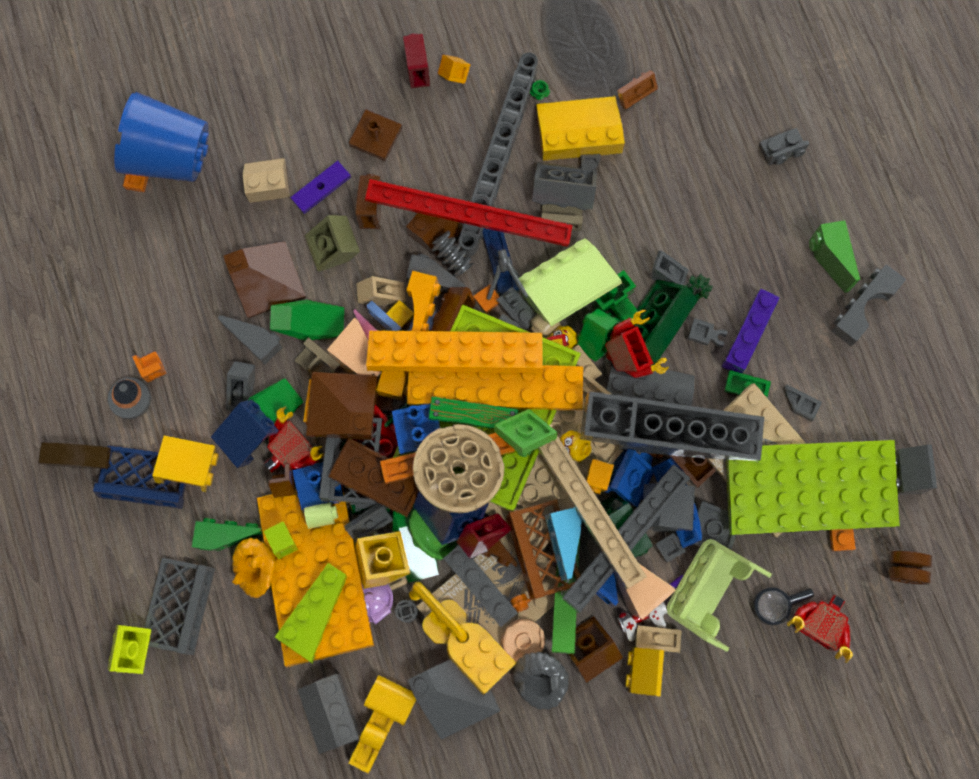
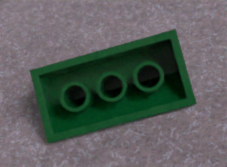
[635,280,698,365]

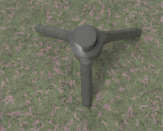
[487,249,528,300]

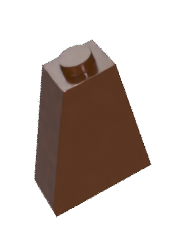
[356,174,382,229]

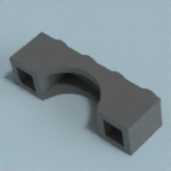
[831,264,906,346]
[443,546,518,627]

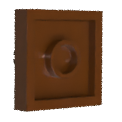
[349,109,402,161]

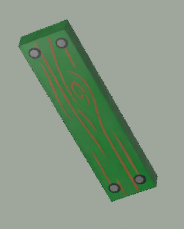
[428,397,518,429]

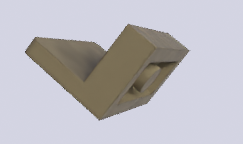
[541,204,583,231]

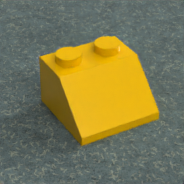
[355,531,410,589]
[625,647,664,697]

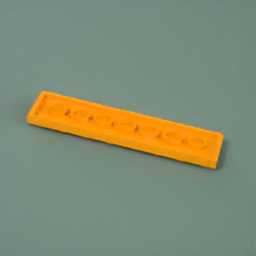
[366,331,543,373]
[407,365,583,411]

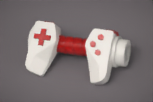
[617,602,667,642]

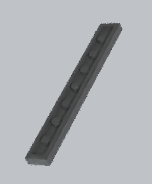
[562,464,690,613]

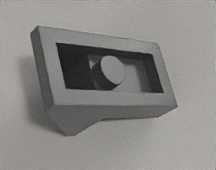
[652,250,689,285]

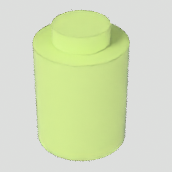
[304,502,338,529]

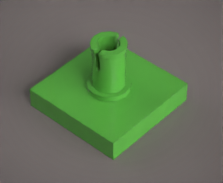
[494,409,557,457]

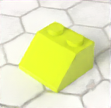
[107,625,151,674]

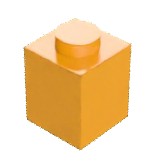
[585,459,614,494]

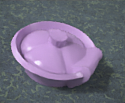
[362,584,393,624]

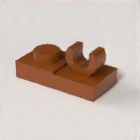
[617,70,658,109]

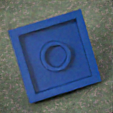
[610,449,655,507]
[292,462,344,513]

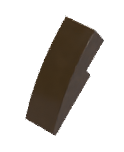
[38,442,111,469]

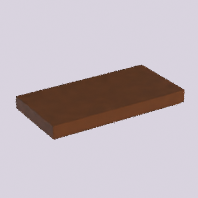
[328,438,419,517]

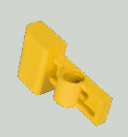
[349,675,417,774]

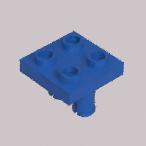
[392,404,440,455]

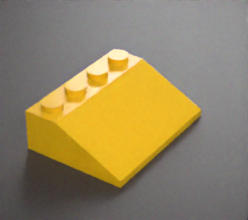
[536,96,625,161]

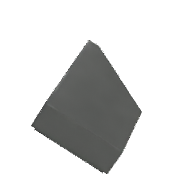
[784,385,822,422]

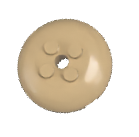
[413,425,504,513]

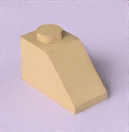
[356,276,406,306]

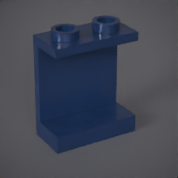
[211,400,279,468]

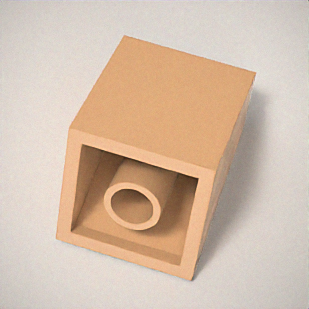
[327,317,382,388]

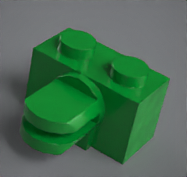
[591,270,637,322]
[577,309,620,362]

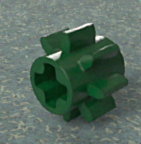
[686,274,713,300]

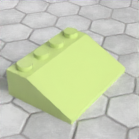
[519,238,622,326]

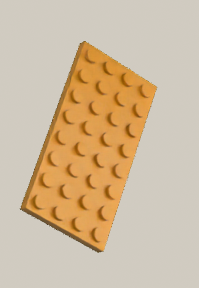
[257,484,374,667]

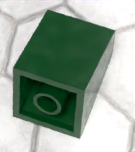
[581,494,653,558]

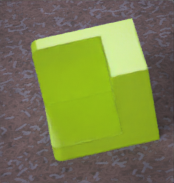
[264,522,298,560]

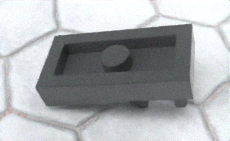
[496,287,537,330]
[344,503,393,542]

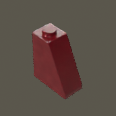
[403,33,430,89]

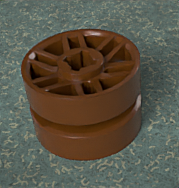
[888,551,932,585]

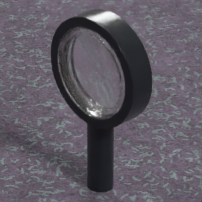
[753,587,814,625]

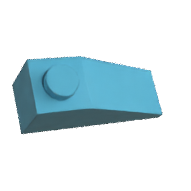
[545,507,582,581]

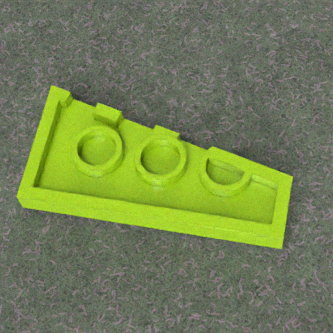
[275,563,347,663]

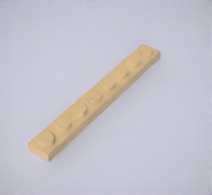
[538,425,647,590]

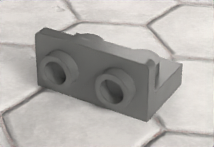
[759,128,809,166]

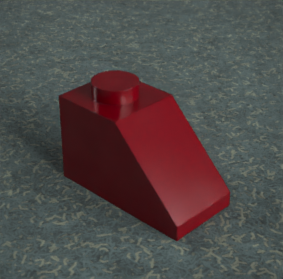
[457,513,511,558]

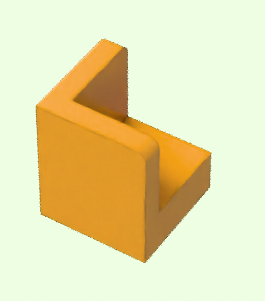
[438,55,471,84]

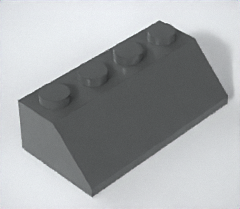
[606,362,695,406]

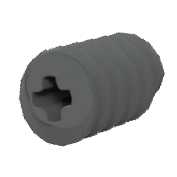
[432,230,474,277]

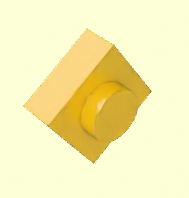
[386,300,414,328]

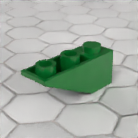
[192,518,263,551]

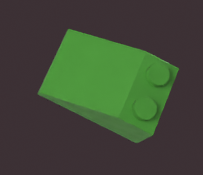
[809,220,860,293]

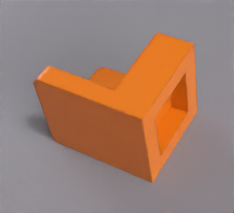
[132,352,167,383]

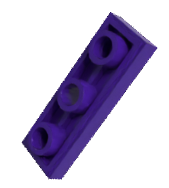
[290,161,351,214]

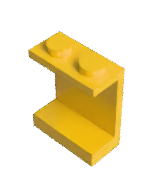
[152,436,219,492]

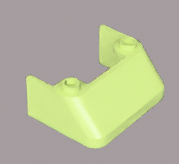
[667,539,772,651]

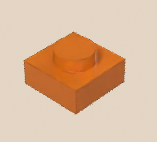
[829,529,856,552]

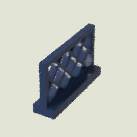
[93,446,186,509]

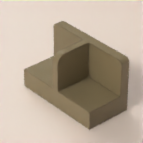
[295,338,342,375]

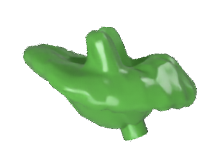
[409,510,457,560]

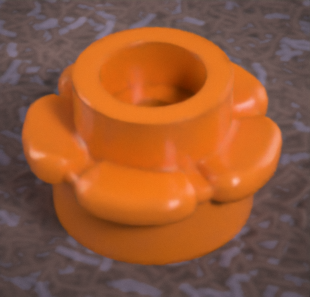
[510,594,531,613]

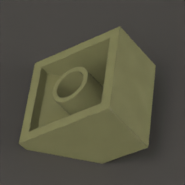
[305,215,360,272]

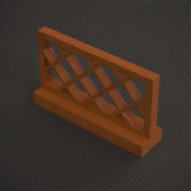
[505,499,580,600]

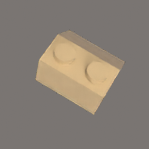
[243,158,290,203]

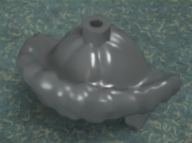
[513,652,569,710]

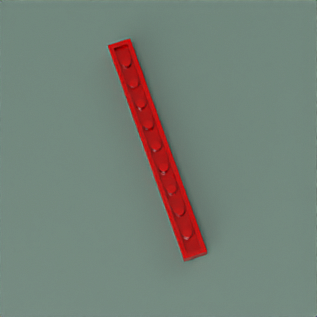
[365,179,573,247]

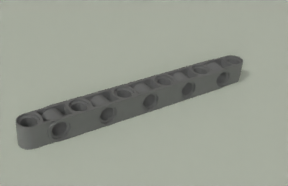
[459,52,538,256]

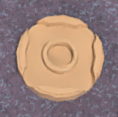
[501,619,545,662]

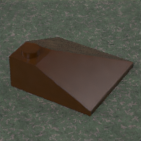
[223,241,306,318]
[306,372,377,440]

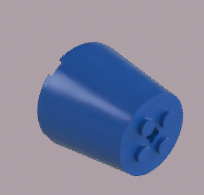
[114,92,209,182]

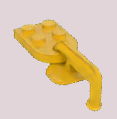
[409,582,516,695]

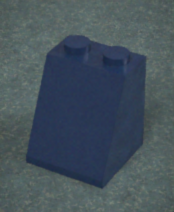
[414,491,489,545]

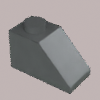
[226,361,255,411]

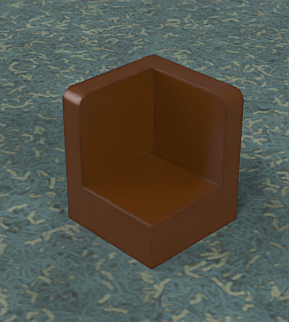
[268,464,295,498]

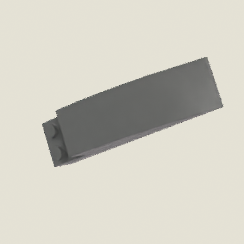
[580,391,764,461]

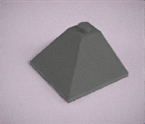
[408,659,501,740]

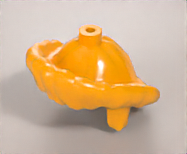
[232,538,275,598]

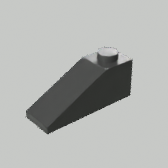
[406,254,466,293]
[218,315,283,365]

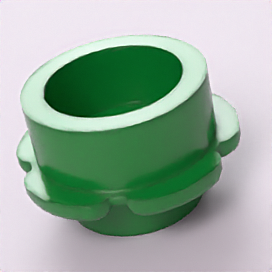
[530,80,550,100]

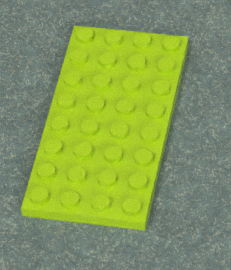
[726,440,900,535]

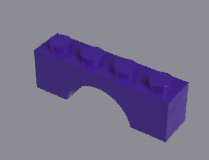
[721,289,780,373]

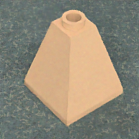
[614,564,676,620]

